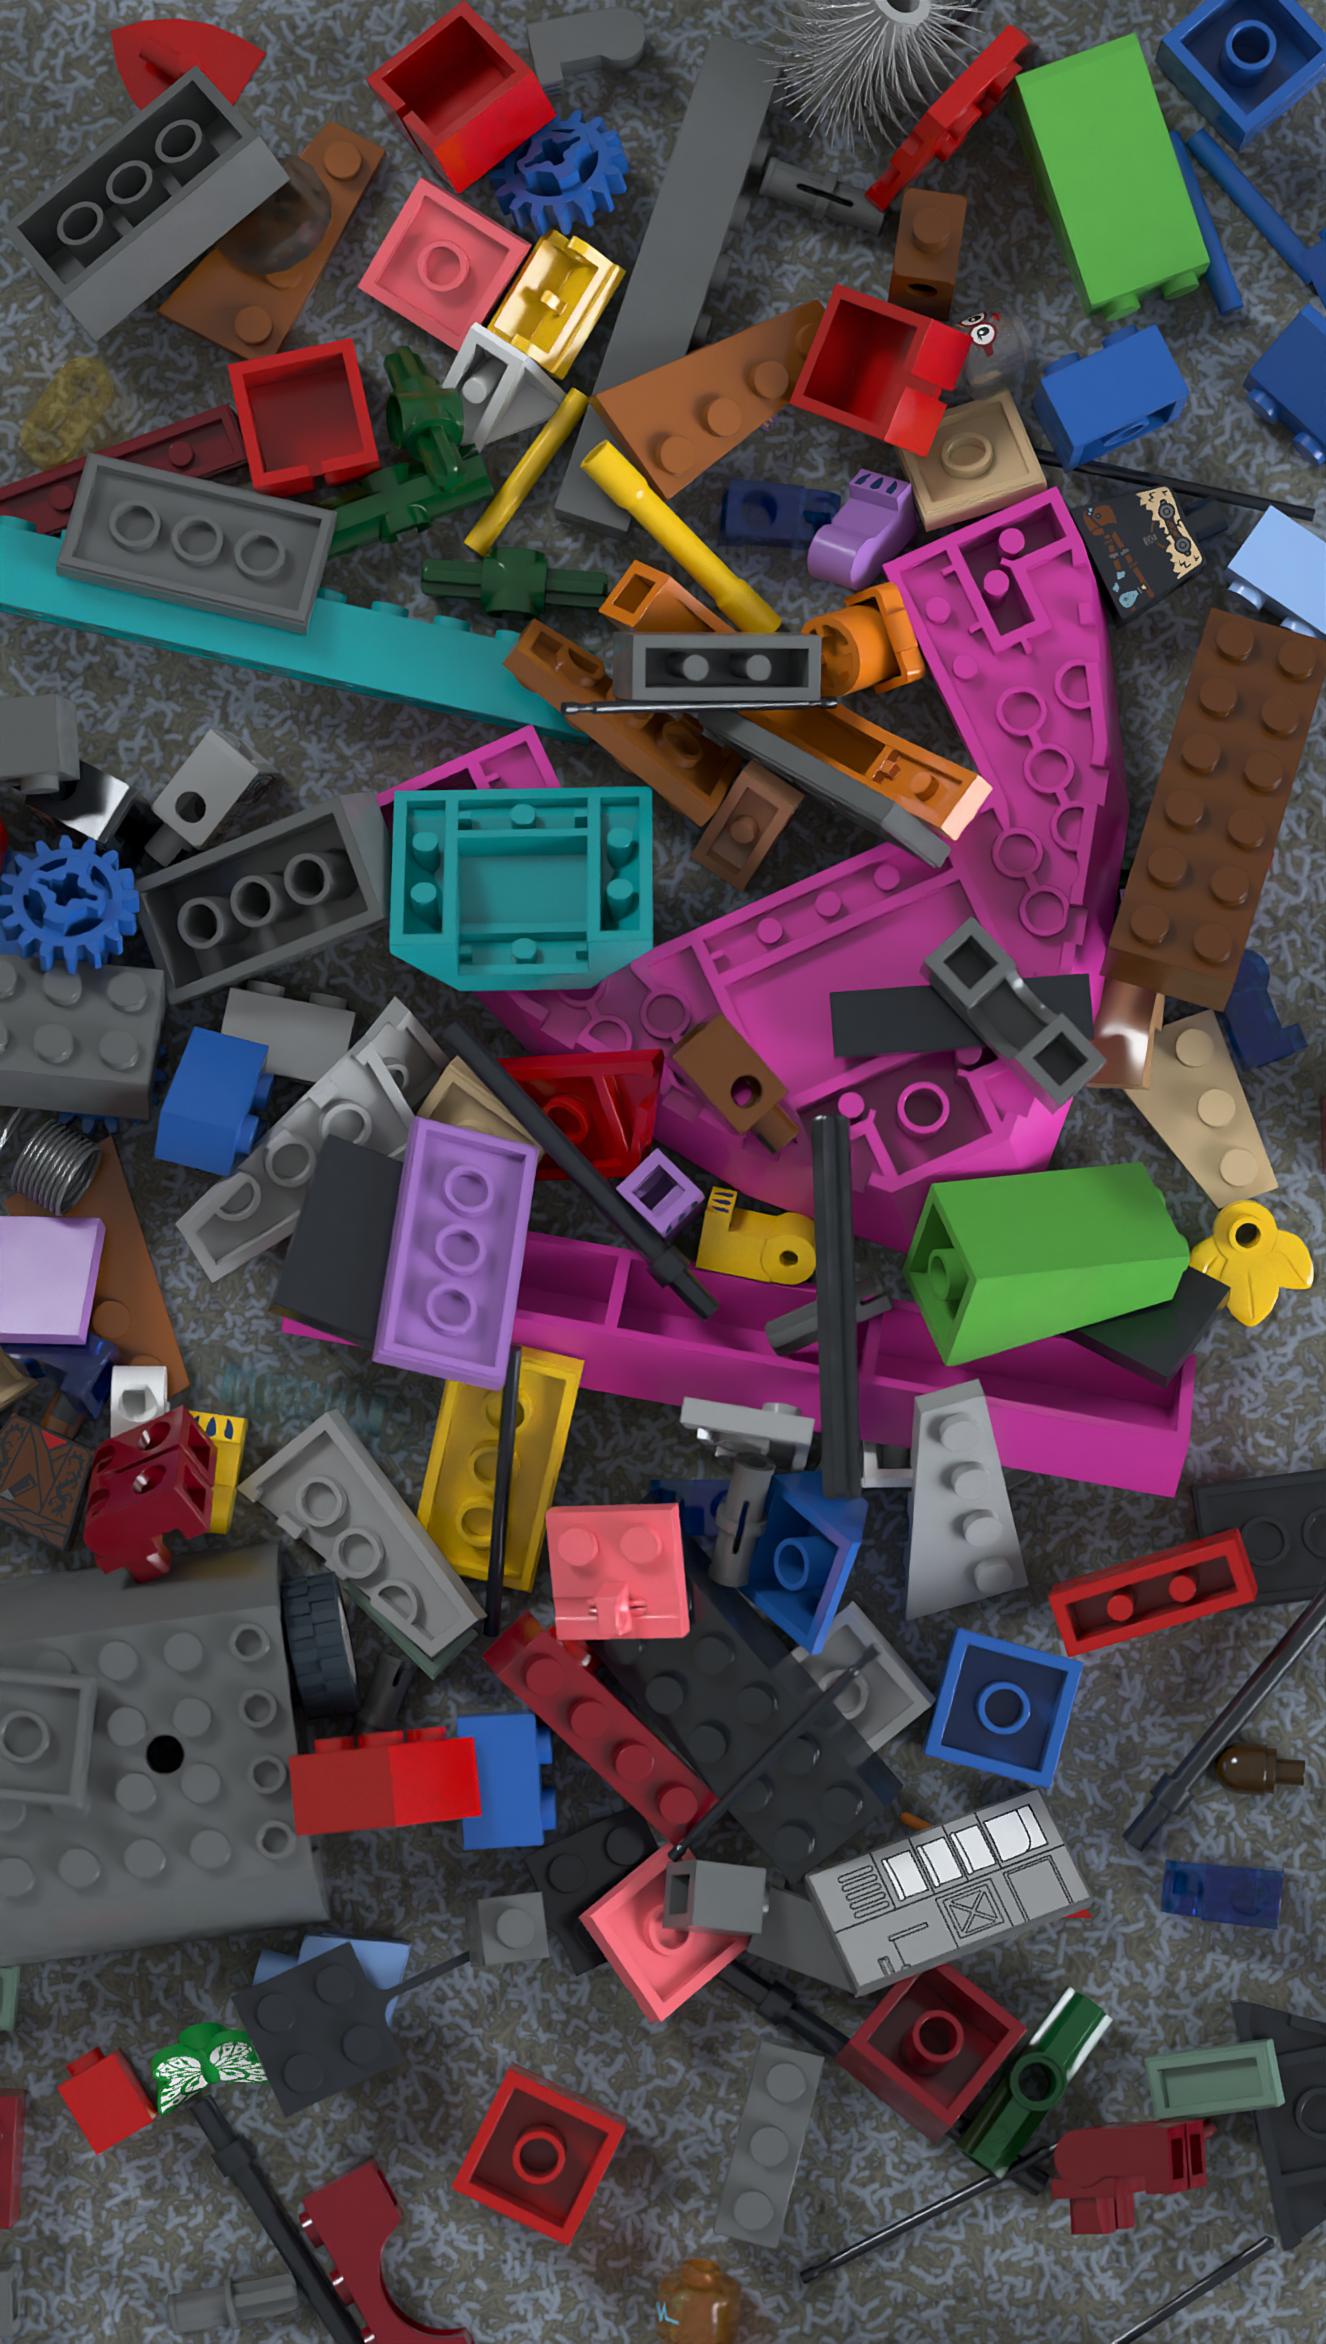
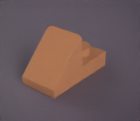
[690,759,805,892]

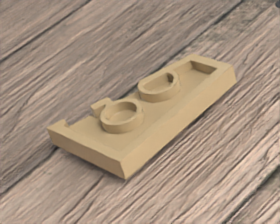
[1121,1009,1279,1210]

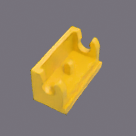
[487,229,626,380]

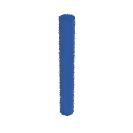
[1185,128,1313,286]
[1168,131,1244,316]

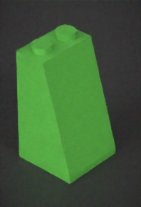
[1007,33,1210,322]
[902,1162,1190,1367]

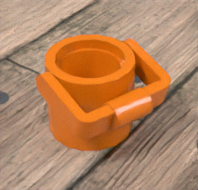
[801,581,925,697]

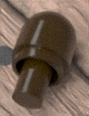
[1214,1742,1305,1796]

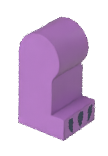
[807,469,918,591]
[616,1148,706,1244]

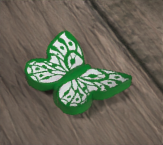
[150,2022,269,2116]

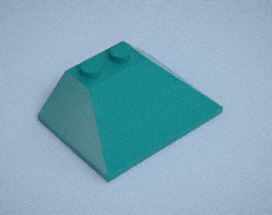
[389,786,653,991]

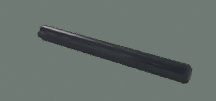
[811,1114,862,1501]

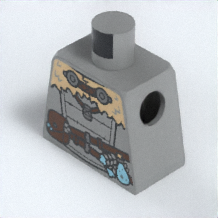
[144,729,282,868]

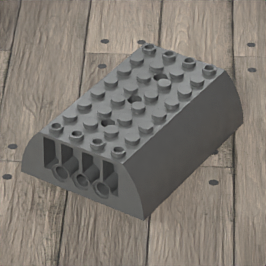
[0,1540,333,1968]

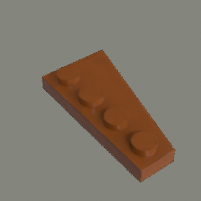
[156,121,387,361]
[587,299,825,501]
[502,618,744,827]
[3,1135,192,1400]

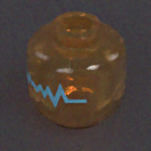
[654,2258,742,2344]

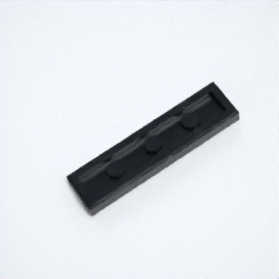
[829,973,1094,1060]

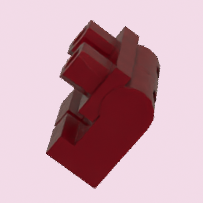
[84,1405,218,1584]
[1051,2119,1207,2235]

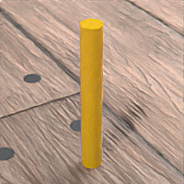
[463,387,589,557]

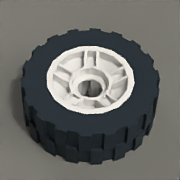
[282,1571,362,1721]

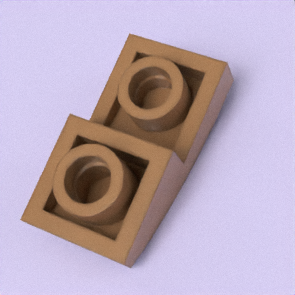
[1085,977,1165,1090]

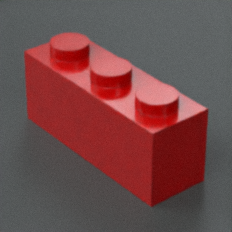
[1048,1527,1258,1658]

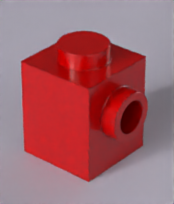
[57,2046,159,2155]

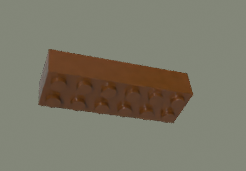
[1099,607,1326,1012]

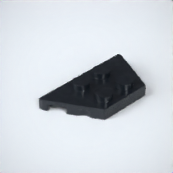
[1230,1999,1326,2251]

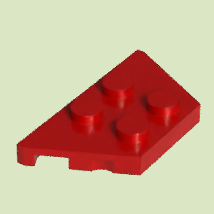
[864,24,1040,213]
[440,1049,665,1181]

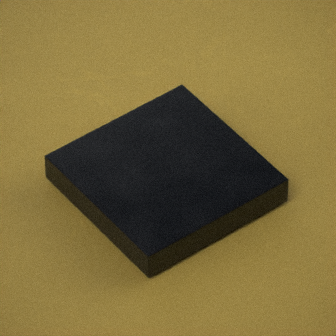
[1060,1265,1231,1389]

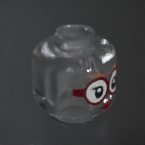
[949,307,1036,401]

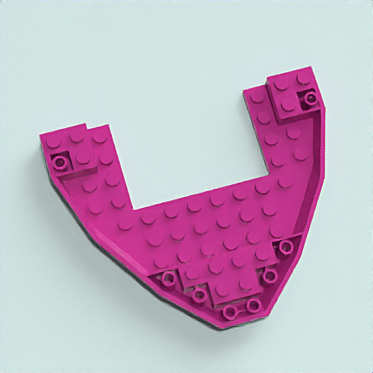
[375,486,1130,1255]

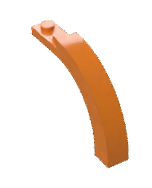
[598,560,993,841]

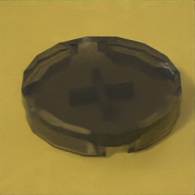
[214,154,332,275]

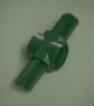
[383,345,467,493]
[421,547,609,621]

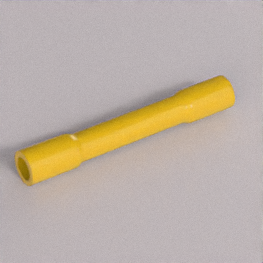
[580,440,782,632]

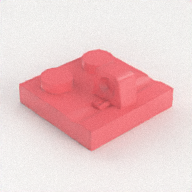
[357,177,532,352]
[545,1503,690,1640]
[579,1839,750,2022]

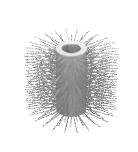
[757,0,986,154]

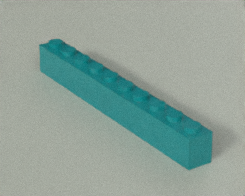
[0,516,606,746]

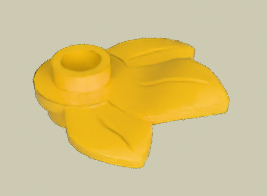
[1189,1200,1313,1327]

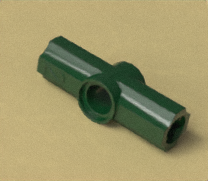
[310,443,495,561]
[953,1986,1113,2179]

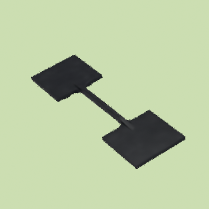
[231,1806,659,2118]

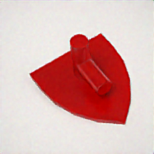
[110,18,266,111]

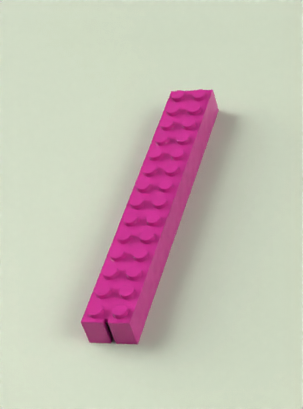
[281,1231,1196,1498]

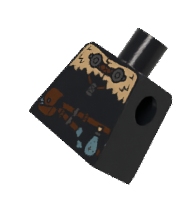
[1070,484,1228,630]
[11,759,164,874]

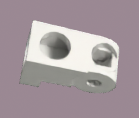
[111,1366,170,1438]

